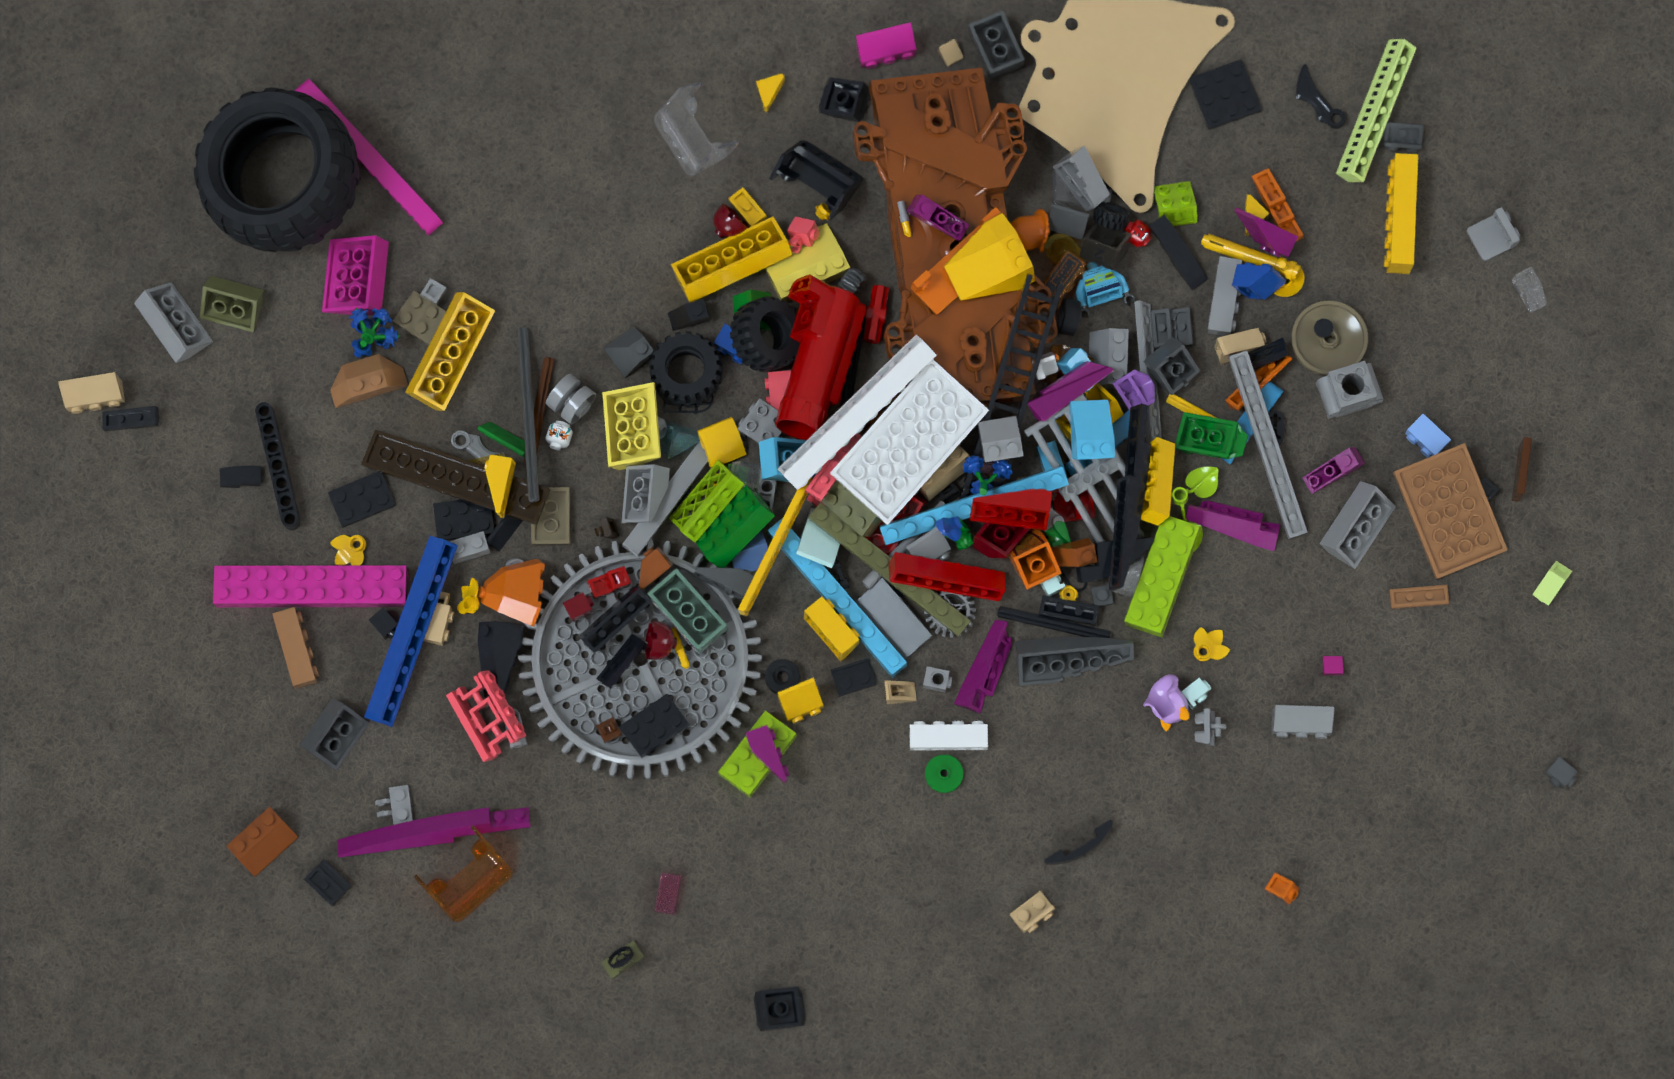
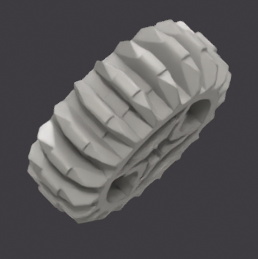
[924,591,976,638]

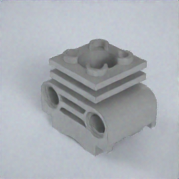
[1316,361,1384,419]

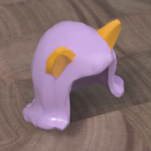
[1143,674,1189,731]

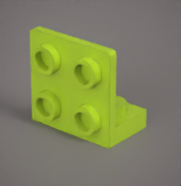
[1154,181,1197,226]

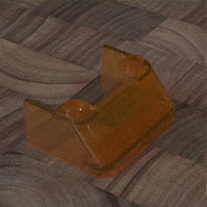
[414,825,512,922]

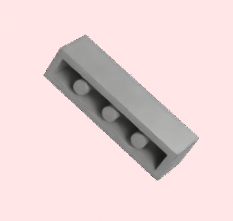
[1207,256,1242,336]

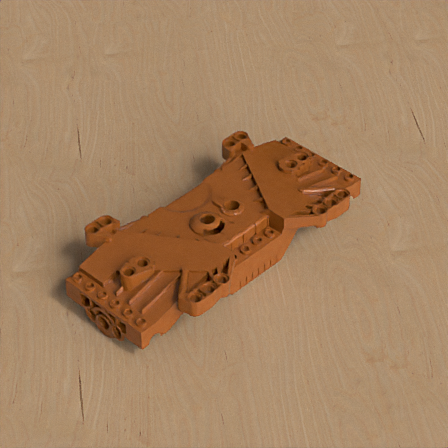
[853,68,1057,408]

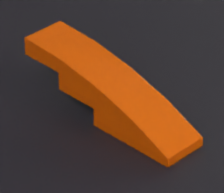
[1252,168,1304,242]

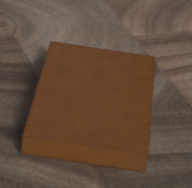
[1512,437,1532,502]

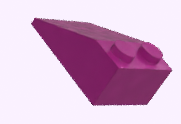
[1234,207,1298,257]

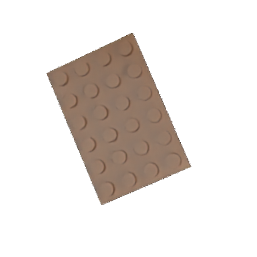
[1393,443,1508,579]

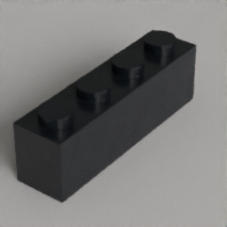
[578,585,652,653]

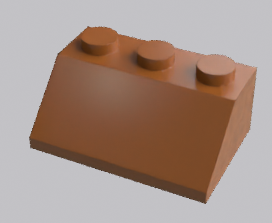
[226,806,299,877]

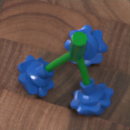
[963,455,1013,495]

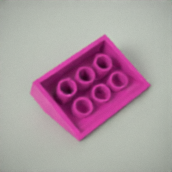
[322,236,389,316]

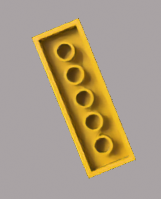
[1383,153,1418,274]
[671,216,792,303]
[405,292,495,411]

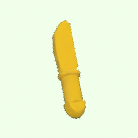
[672,628,690,669]

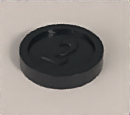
[1314,319,1333,338]

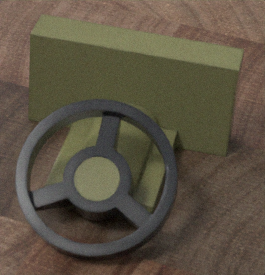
[601,941,644,979]

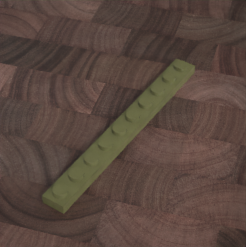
[808,502,971,637]

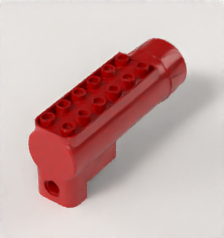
[775,274,867,440]

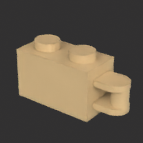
[424,592,454,646]

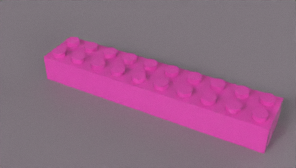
[213,565,409,608]

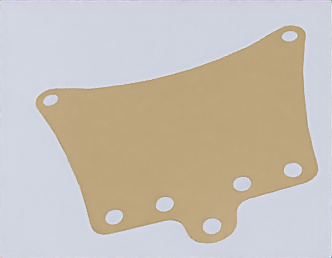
[1019,0,1235,213]

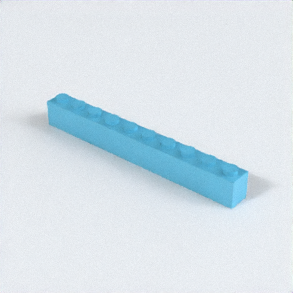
[768,518,907,678]

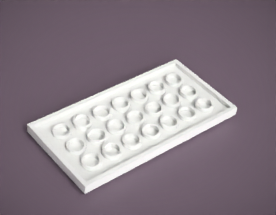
[830,360,989,525]

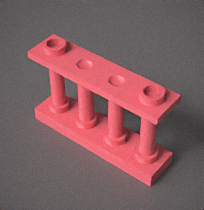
[805,433,862,506]

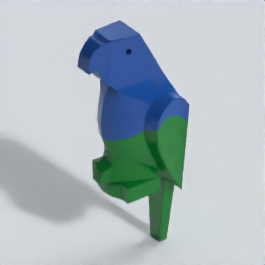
[935,516,974,550]

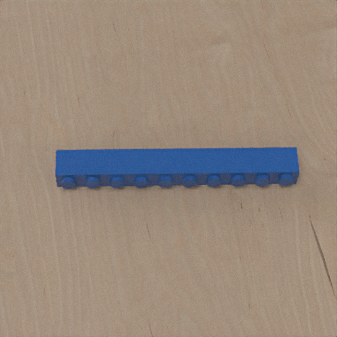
[364,536,458,727]

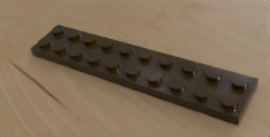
[361,430,550,525]

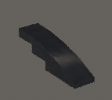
[1149,215,1208,290]

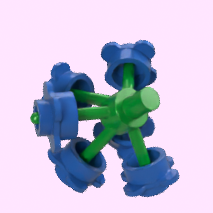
[349,308,399,358]

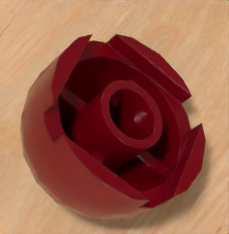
[713,204,749,239]
[645,621,677,660]

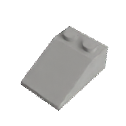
[621,464,670,523]

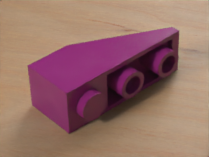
[907,195,969,241]
[1302,447,1365,494]
[745,725,789,783]

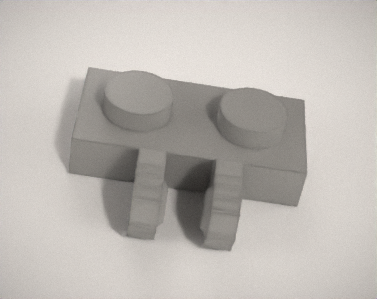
[375,785,413,825]

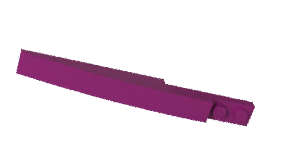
[337,807,531,857]

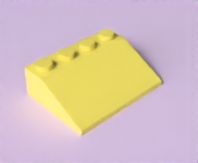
[765,223,850,302]
[602,382,661,470]

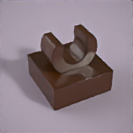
[596,717,622,743]

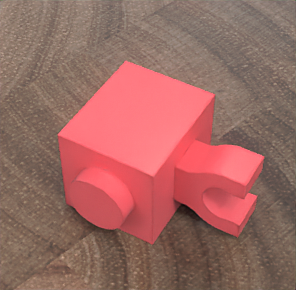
[787,216,819,254]

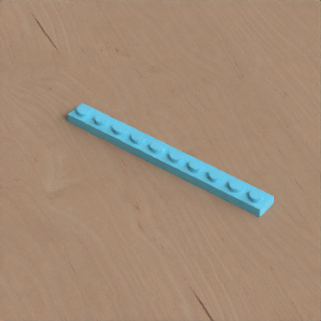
[880,465,1069,545]

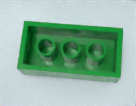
[696,485,775,568]

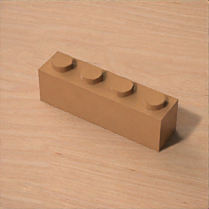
[272,607,319,689]

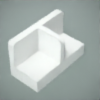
[1031,352,1058,380]

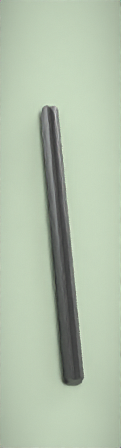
[518,327,539,502]

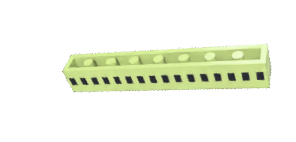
[1336,39,1416,182]

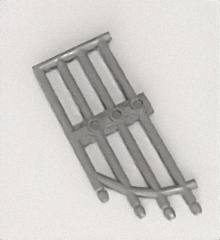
[1024,394,1145,542]

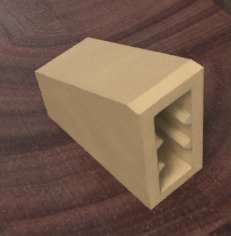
[1214,328,1267,364]

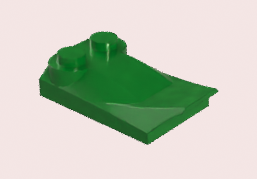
[1175,412,1248,459]

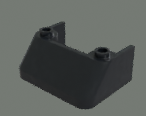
[769,140,863,219]

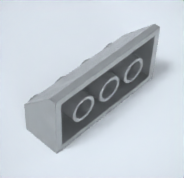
[134,282,213,363]
[1320,481,1396,569]

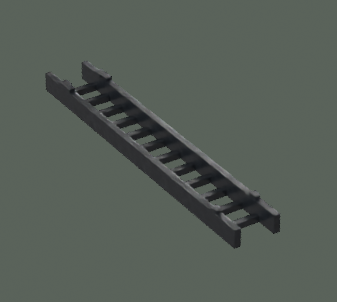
[959,273,1063,499]

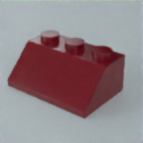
[973,523,1030,558]

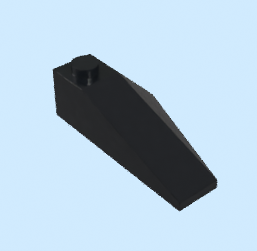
[478,621,524,699]

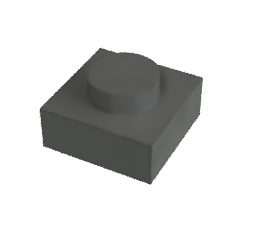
[1091,585,1114,607]

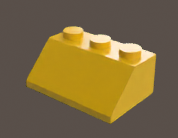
[804,596,860,662]

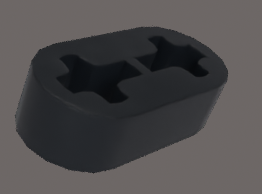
[1269,410,1284,446]

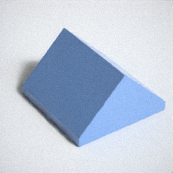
[732,530,768,572]

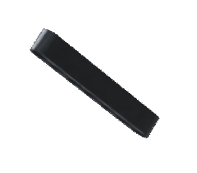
[255,402,301,530]

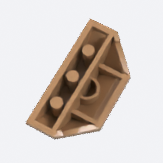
[330,354,408,408]

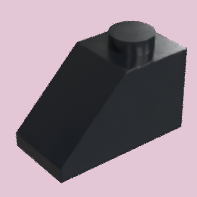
[668,299,709,331]

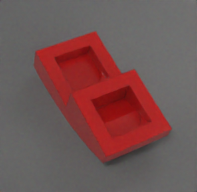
[587,566,631,599]

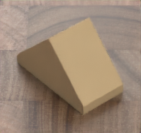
[885,680,917,704]

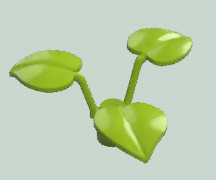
[1171,466,1218,552]

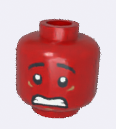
[1124,219,1153,248]

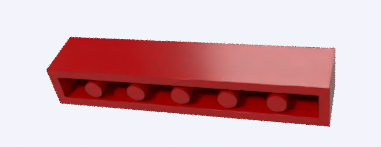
[889,552,1006,601]

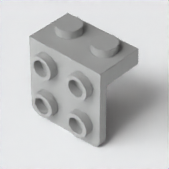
[1467,207,1520,261]
[737,398,782,444]

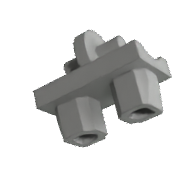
[1195,709,1227,746]

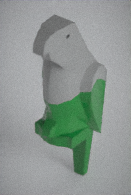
[1043,507,1071,547]

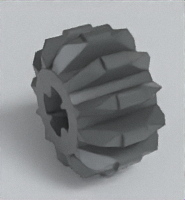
[838,268,866,296]

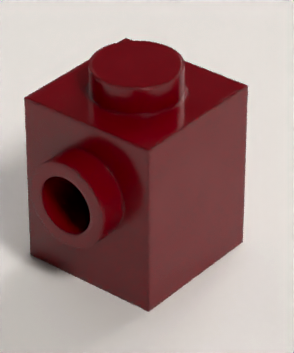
[563,592,594,622]

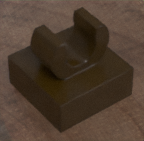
[594,517,619,539]

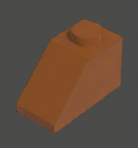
[1051,538,1097,567]
[639,546,673,590]

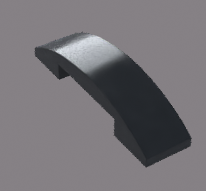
[1044,819,1113,865]

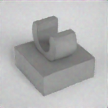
[421,278,447,305]

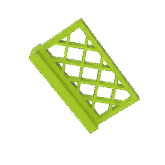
[669,460,744,543]

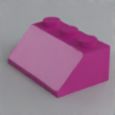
[856,22,916,69]

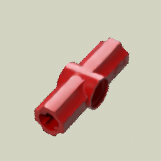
[864,285,889,344]

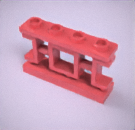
[446,670,526,762]

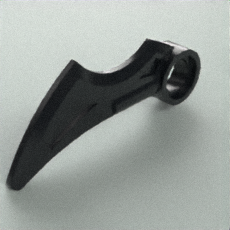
[1296,64,1346,129]

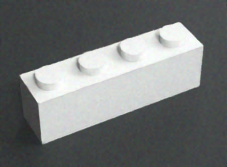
[910,721,988,750]

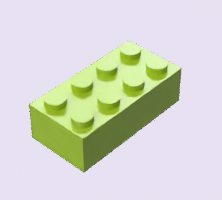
[718,711,797,798]

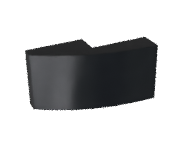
[220,466,261,488]

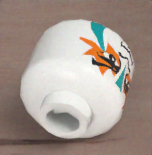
[545,421,573,450]

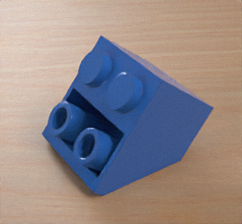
[1232,262,1286,300]

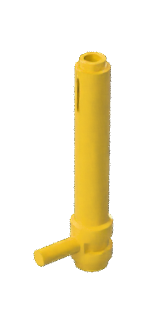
[1201,234,1301,280]

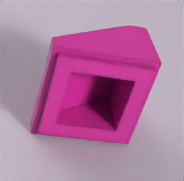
[1323,656,1344,676]

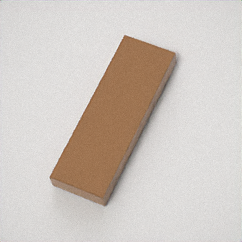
[1389,585,1449,609]

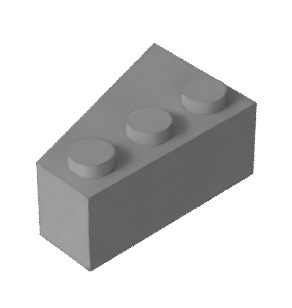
[1052,145,1110,212]

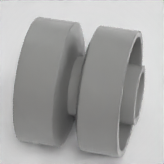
[546,373,596,425]

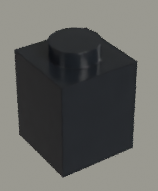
[369,608,398,640]

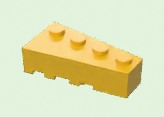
[1141,437,1175,526]

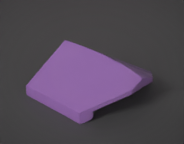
[1113,369,1155,411]

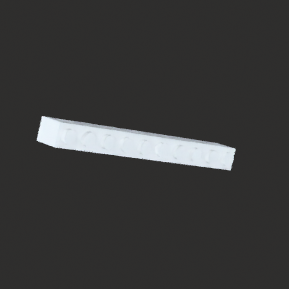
[778,335,937,490]

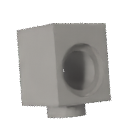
[923,666,953,693]

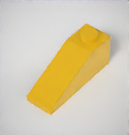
[485,455,516,518]

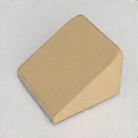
[938,39,964,67]

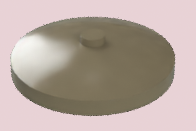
[1291,301,1368,376]

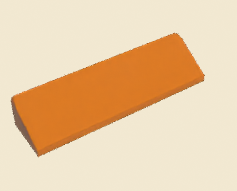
[1225,356,1292,411]

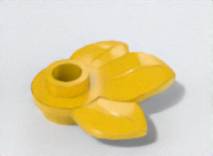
[330,535,366,566]
[457,578,480,614]
[1193,627,1230,662]

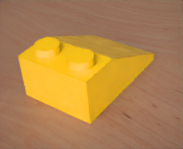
[778,678,824,724]

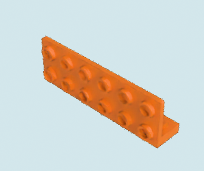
[911,207,1001,315]

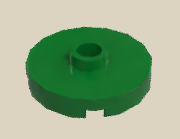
[925,755,963,793]

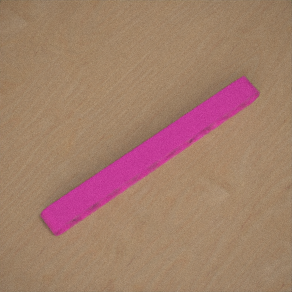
[294,78,443,236]

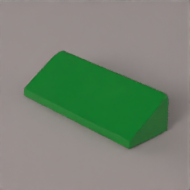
[477,422,526,459]

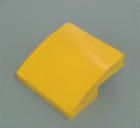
[697,417,746,468]

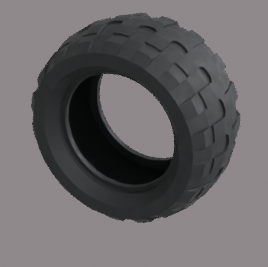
[194,87,360,252]

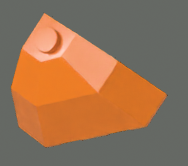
[478,559,545,627]

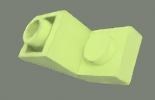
[1533,561,1572,606]

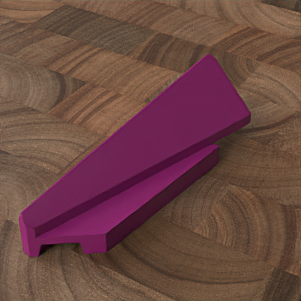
[1027,361,1114,422]
[1186,500,1281,551]
[954,620,1012,714]

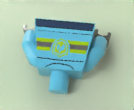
[1076,262,1135,320]

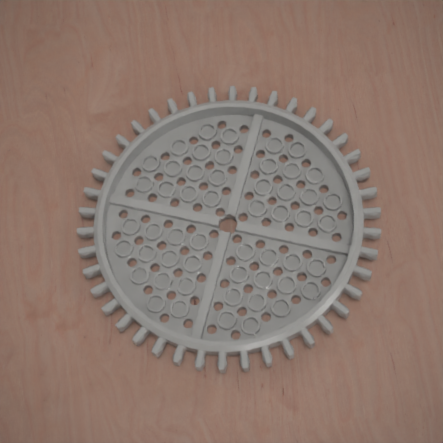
[518,539,762,780]

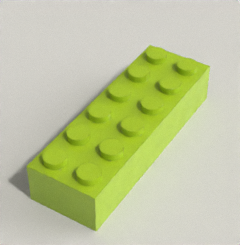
[1124,516,1201,638]

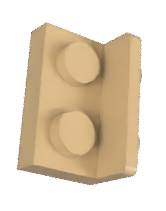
[1009,891,1055,933]

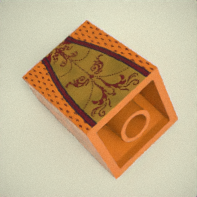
[1008,529,1061,589]

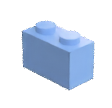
[1405,414,1451,458]

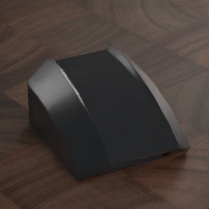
[819,77,870,122]
[754,987,806,1032]

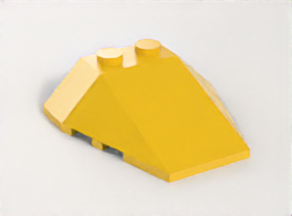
[944,213,1035,300]

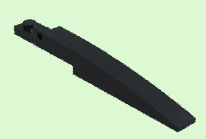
[1109,403,1151,591]

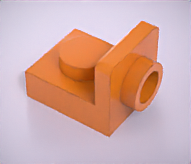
[1265,873,1299,905]

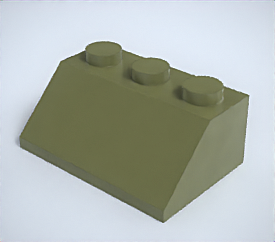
[200,275,264,333]

